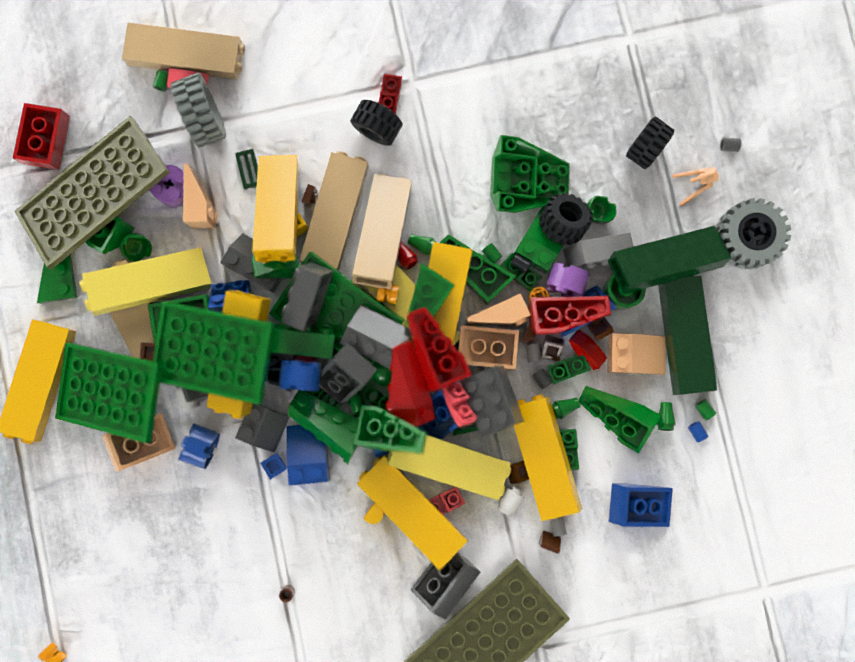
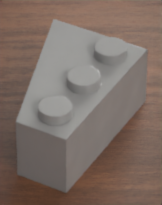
[563,233,634,269]

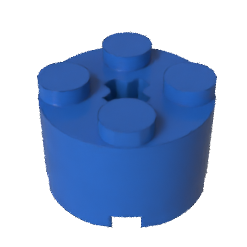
[279,360,321,391]
[178,423,220,469]

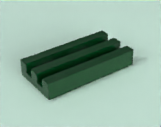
[235,149,258,190]

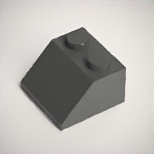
[235,404,290,452]

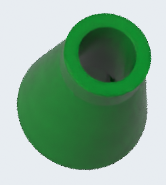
[407,234,437,256]
[552,397,580,419]
[656,402,676,431]

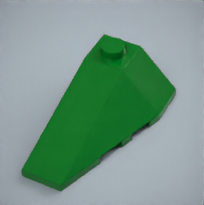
[251,253,299,279]

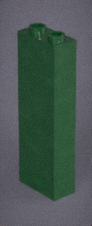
[608,226,732,295]
[658,275,717,395]

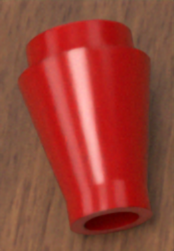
[398,241,418,270]

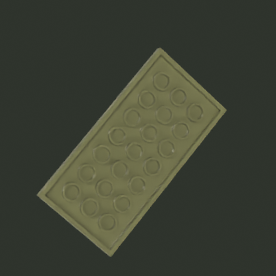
[14,116,170,269]
[403,558,570,662]

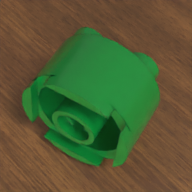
[603,274,646,310]

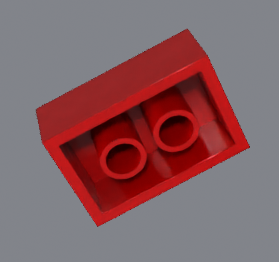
[13,103,70,170]

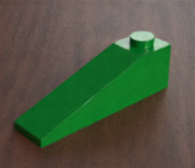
[86,217,135,254]
[579,386,661,454]
[353,405,427,454]

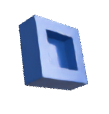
[260,452,287,480]

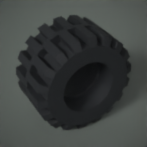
[350,99,403,146]
[626,116,675,170]
[539,193,593,246]

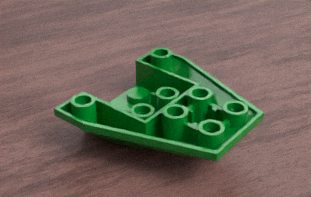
[490,135,570,213]

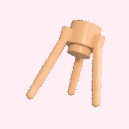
[672,167,719,206]

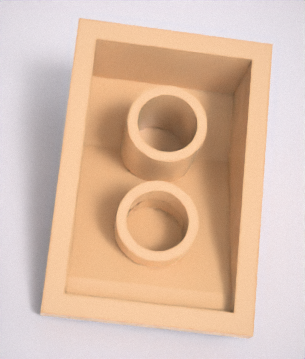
[183,164,219,229]
[465,294,530,327]
[458,325,519,371]
[607,333,666,375]
[102,413,176,472]

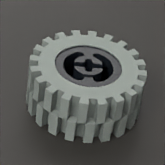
[170,72,227,148]
[716,198,791,269]

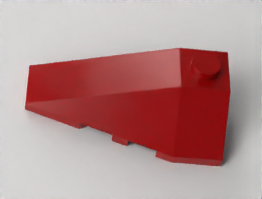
[528,296,611,335]
[406,307,471,392]
[386,341,435,426]

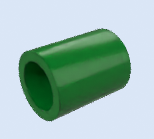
[152,70,168,91]
[482,243,502,263]
[349,394,365,416]
[695,399,716,421]

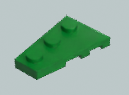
[37,254,77,304]
[405,263,455,326]

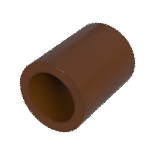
[279,585,295,603]

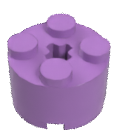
[150,165,184,208]
[546,263,590,297]

